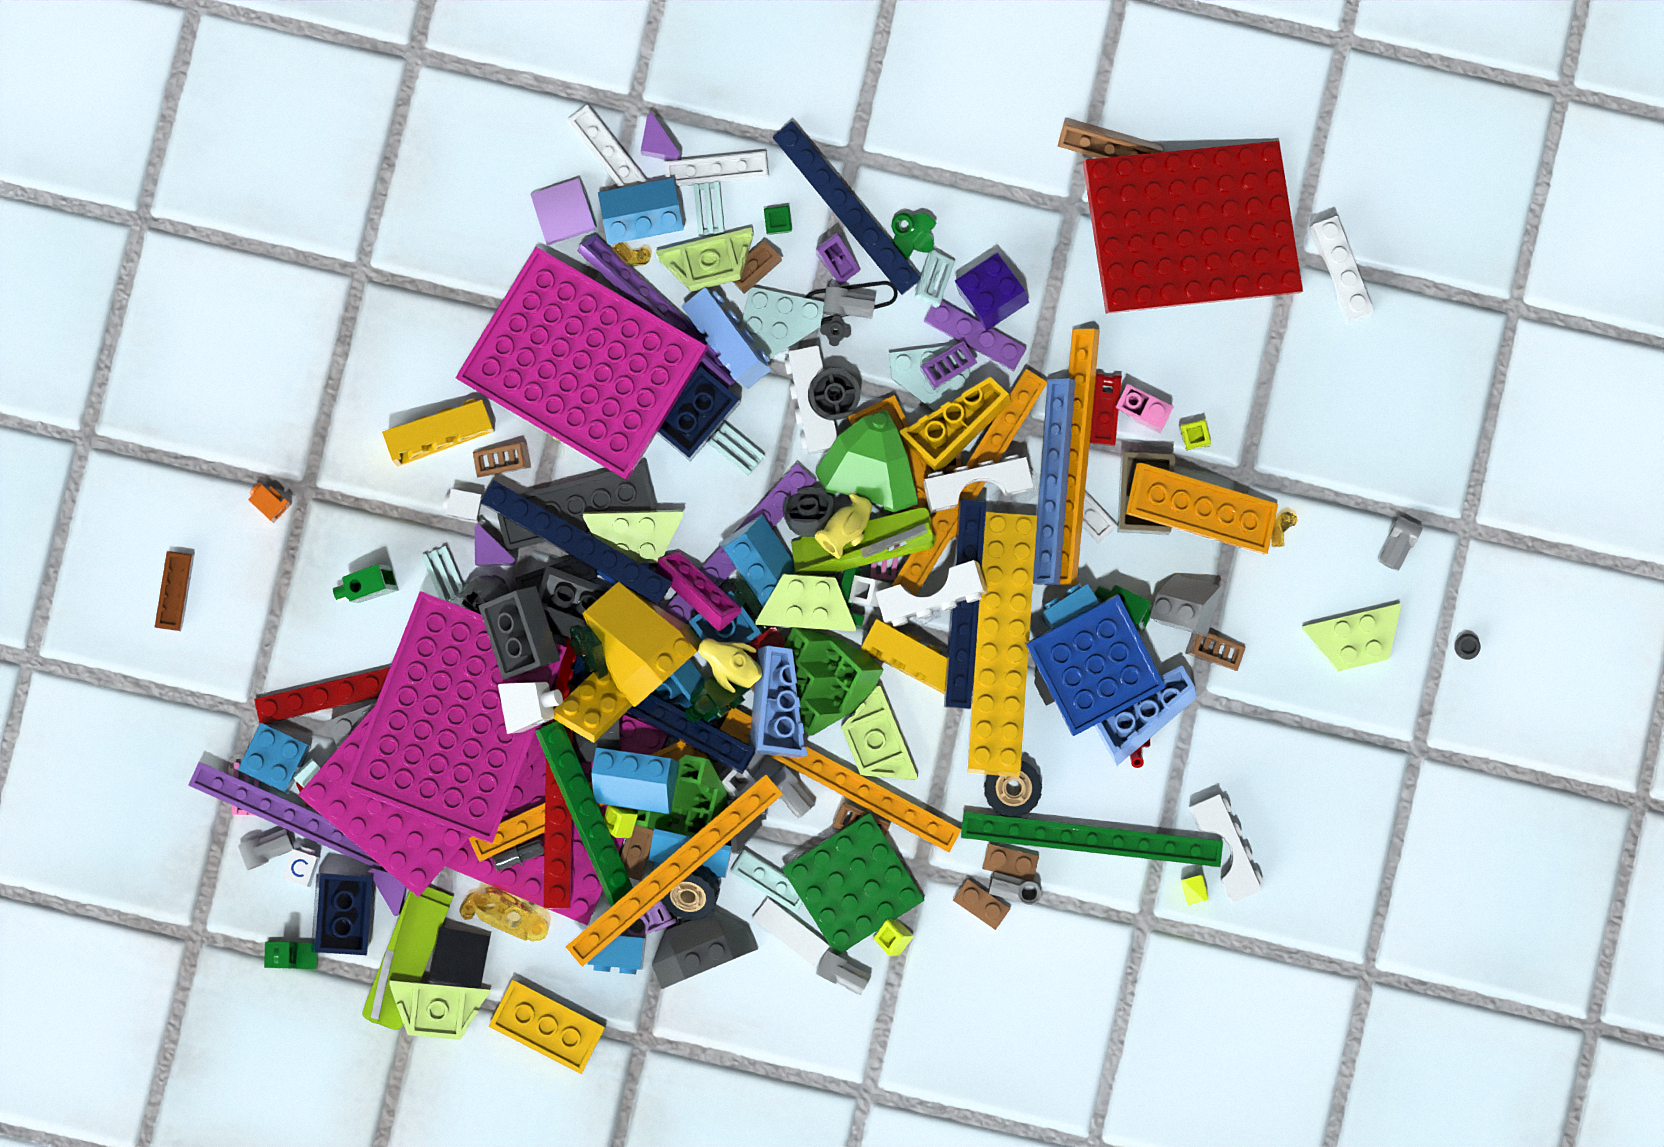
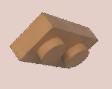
[732,241,782,294]
[620,825,654,881]
[982,844,1039,882]
[953,879,1010,930]

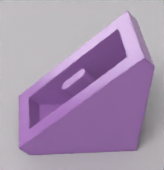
[640,112,681,161]
[816,233,860,285]
[475,524,517,566]
[368,868,408,916]

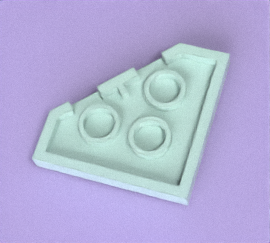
[741,287,824,363]
[889,343,971,412]

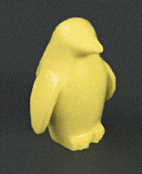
[815,493,872,559]
[699,638,762,693]

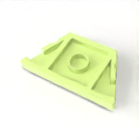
[656,227,753,292]
[583,510,683,563]
[755,573,856,631]
[1302,604,1401,672]
[841,685,918,780]
[389,980,490,1040]

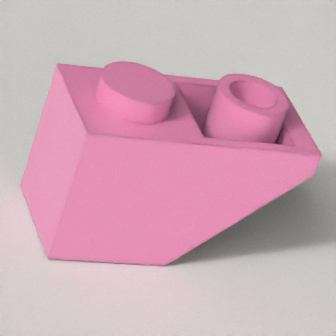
[1116,384,1174,433]

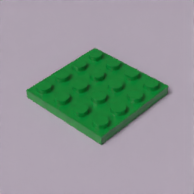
[781,812,925,956]

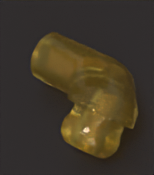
[612,242,651,266]
[1271,512,1298,547]
[459,891,494,920]

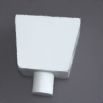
[498,682,563,734]

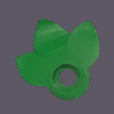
[891,212,937,260]

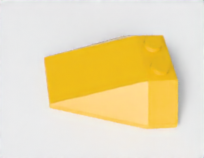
[582,582,702,707]

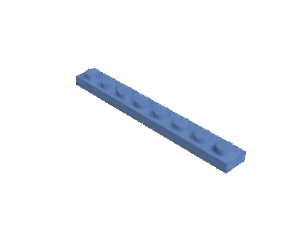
[1033,378,1075,585]

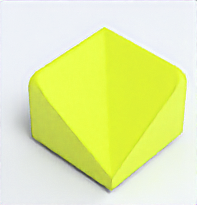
[1179,420,1211,451]
[604,805,638,838]
[1181,875,1209,905]
[873,919,914,956]

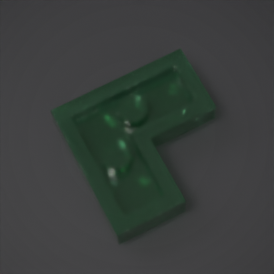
[733,578,771,630]
[569,625,608,679]

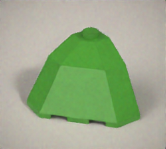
[816,410,918,512]
[783,627,884,736]
[632,755,728,837]

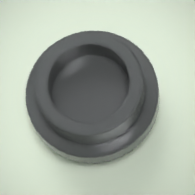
[1454,634,1481,660]

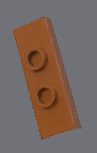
[154,551,193,632]

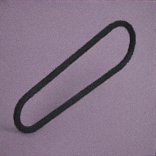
[805,281,898,323]

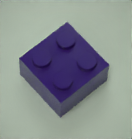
[955,253,1029,331]

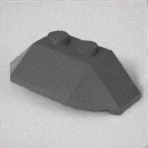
[652,911,758,989]

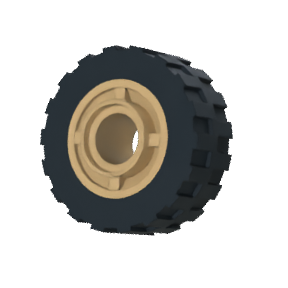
[983,761,1042,817]
[661,865,720,920]

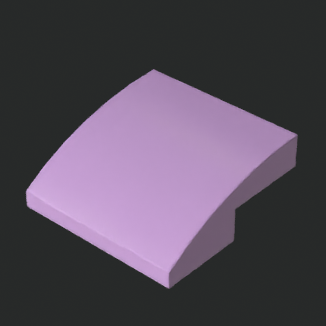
[530,178,596,245]

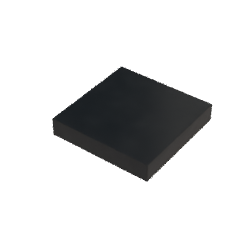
[428,927,490,988]

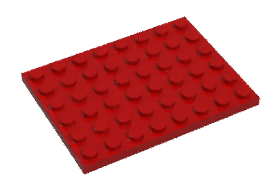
[1082,141,1303,314]

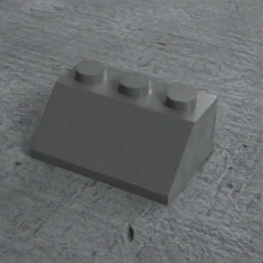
[537,566,609,649]
[479,586,560,680]

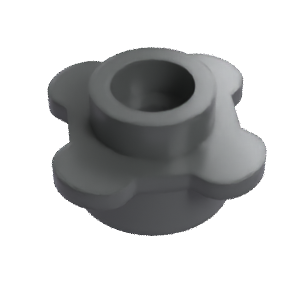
[820,316,851,346]

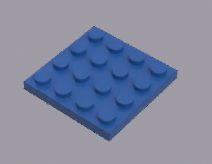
[1025,595,1166,736]

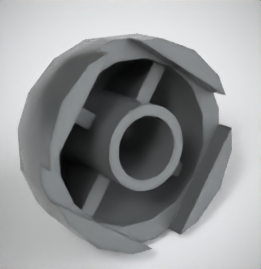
[809,368,860,420]
[783,487,835,538]
[459,575,511,614]

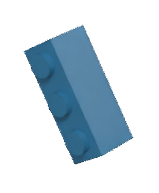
[598,178,684,245]
[719,514,795,608]
[650,659,717,741]
[591,748,679,814]
[648,829,732,880]

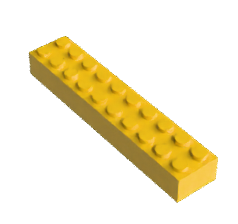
[967,512,1037,777]

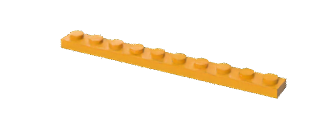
[1060,329,1100,586]
[891,369,1048,596]
[720,708,961,853]
[469,741,709,862]
[565,775,783,967]

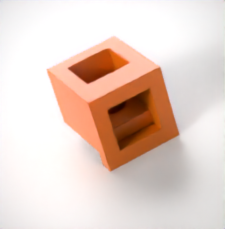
[248,483,291,523]

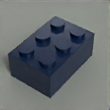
[657,366,740,462]
[311,873,372,955]

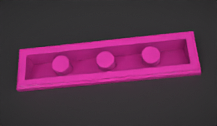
[656,551,742,631]

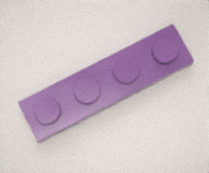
[924,301,1027,372]

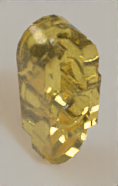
[475,887,549,942]

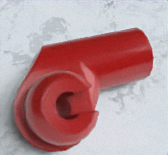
[1130,739,1151,768]

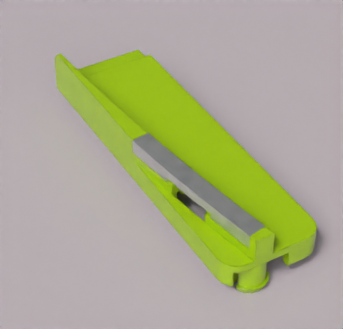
[791,508,937,576]
[362,887,453,1030]

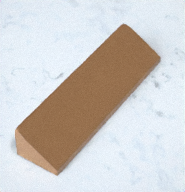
[1057,118,1164,158]

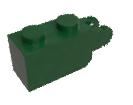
[685,676,751,723]

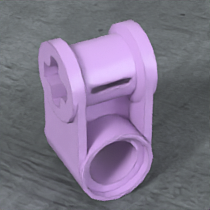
[626,900,677,938]

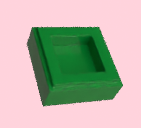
[763,205,792,235]

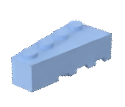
[681,287,772,389]
[749,646,807,758]
[1094,665,1197,766]

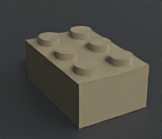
[1117,452,1175,535]

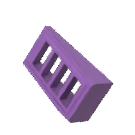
[920,341,977,390]

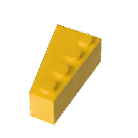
[898,376,1011,472]
[382,398,495,467]
[861,619,947,694]

